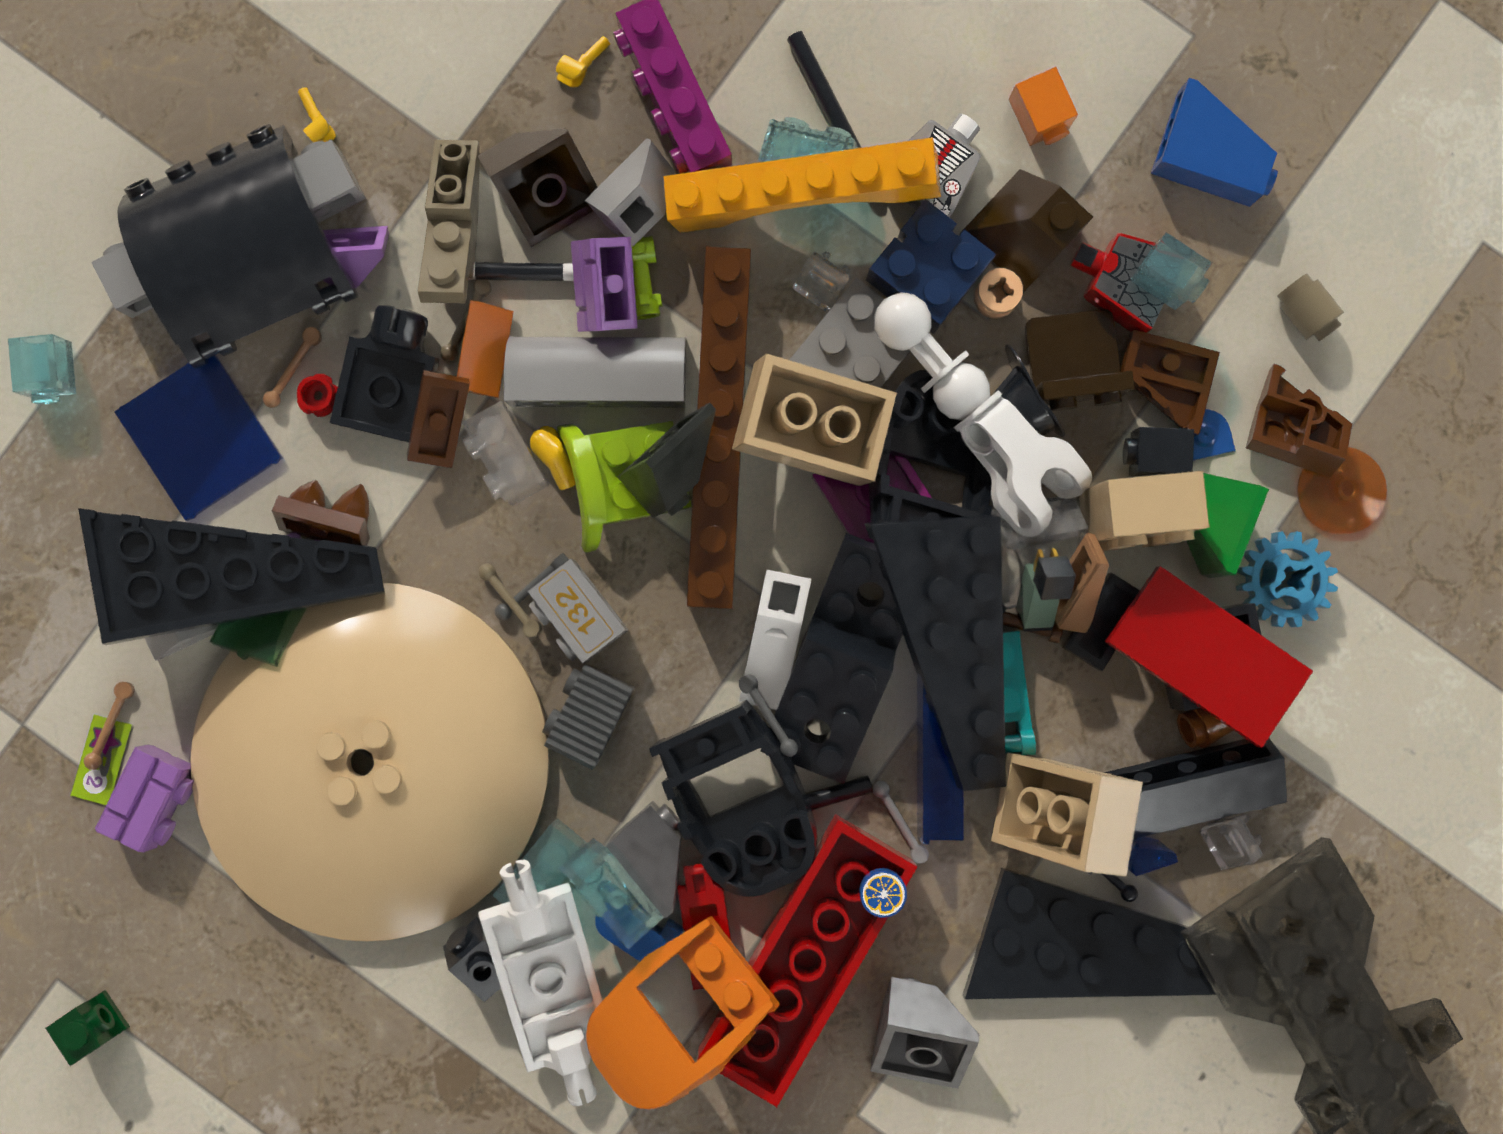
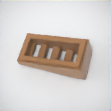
[1055,533,1109,633]

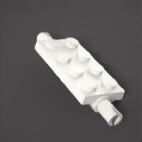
[479,860,603,1106]

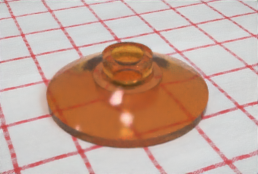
[1297,447,1387,535]

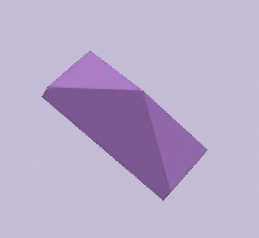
[323,226,389,288]

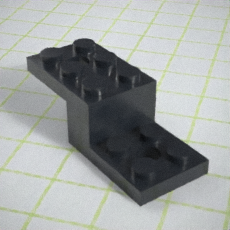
[760,533,903,784]

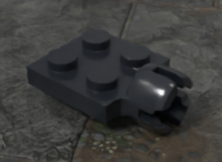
[330,305,440,443]

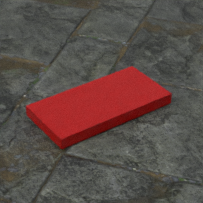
[1105,566,1314,748]

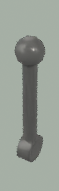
[495,553,569,621]
[739,675,798,757]

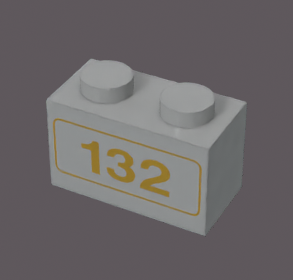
[527,558,629,663]

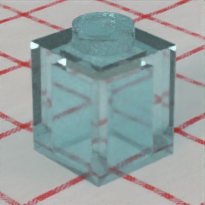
[1130,232,1212,310]
[8,334,76,404]

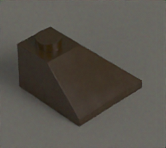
[477,128,598,247]
[960,169,1093,293]

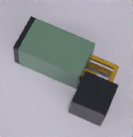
[1015,548,1076,632]

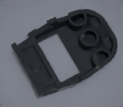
[868,369,993,523]
[649,699,817,897]

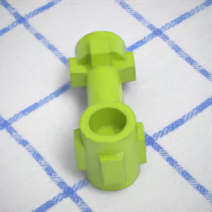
[631,236,663,320]

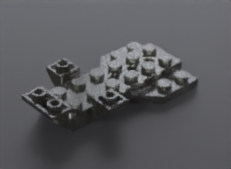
[1181,837,1468,1134]

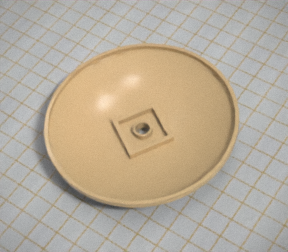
[190,583,550,941]

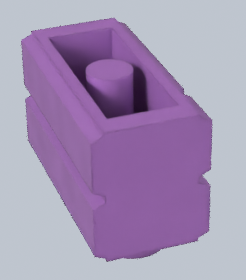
[571,237,638,332]
[95,744,194,853]

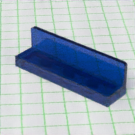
[917,673,964,845]

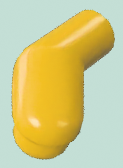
[530,426,576,490]

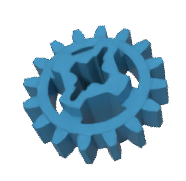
[1236,531,1338,627]

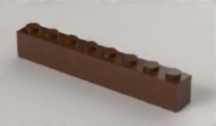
[687,246,751,610]

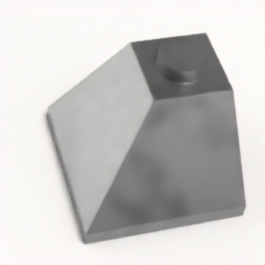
[605,801,682,919]
[870,977,979,1089]

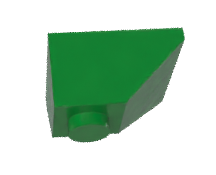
[1186,473,1269,578]

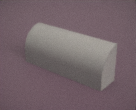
[504,337,686,408]

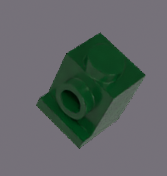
[45,990,130,1066]

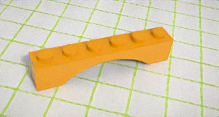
[663,137,941,233]

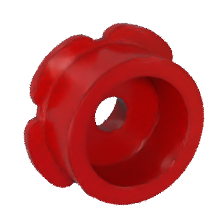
[297,374,338,417]

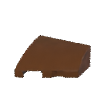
[1246,364,1352,477]

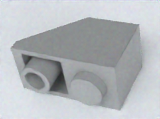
[585,138,675,246]

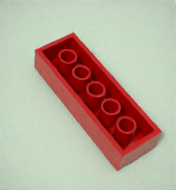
[697,814,917,1108]

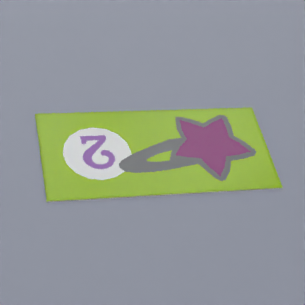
[70,714,132,805]

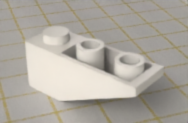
[739,570,811,710]

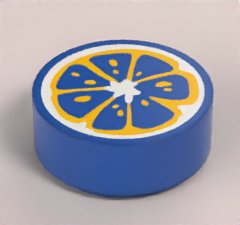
[859,868,907,918]

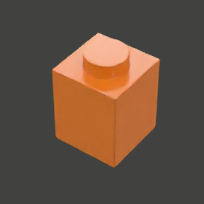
[1008,67,1078,146]

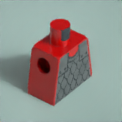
[1070,233,1188,333]

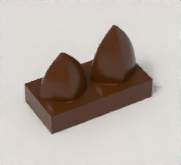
[407,370,470,468]
[272,480,370,546]

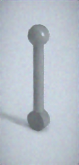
[872,781,929,864]

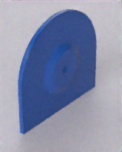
[1179,409,1236,460]

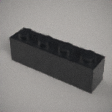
[1104,738,1287,840]

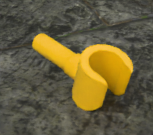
[556,36,610,88]
[298,87,336,143]

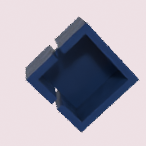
[866,199,996,334]

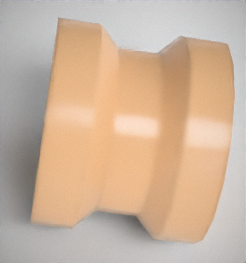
[974,268,1023,319]

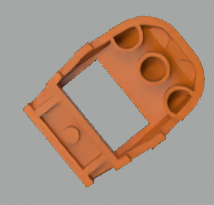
[586,916,780,1109]

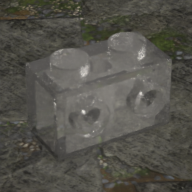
[461,401,551,506]

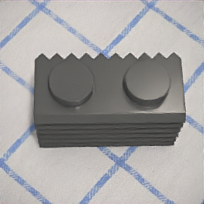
[542,664,635,770]

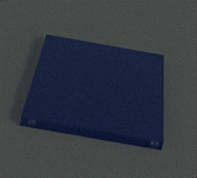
[114,355,284,521]

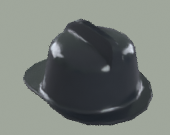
[994,344,1065,437]

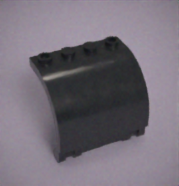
[117,124,359,369]

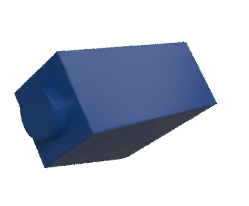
[1151,78,1278,207]

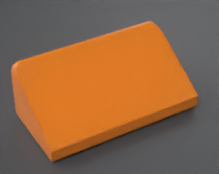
[457,300,514,398]

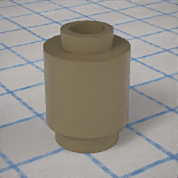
[1277,274,1344,342]

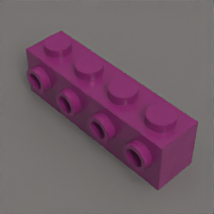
[613,0,732,174]

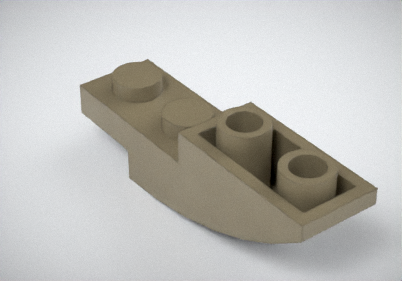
[417,139,480,304]

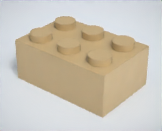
[732,353,897,486]
[1079,471,1209,551]
[991,753,1143,876]

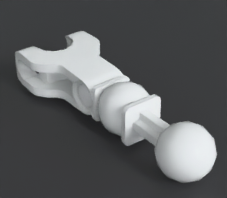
[874,292,1092,537]

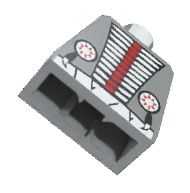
[906,114,981,218]

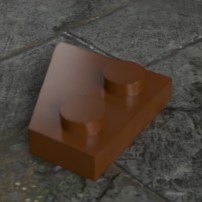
[1121,330,1220,436]

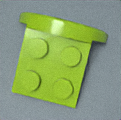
[557,421,692,553]

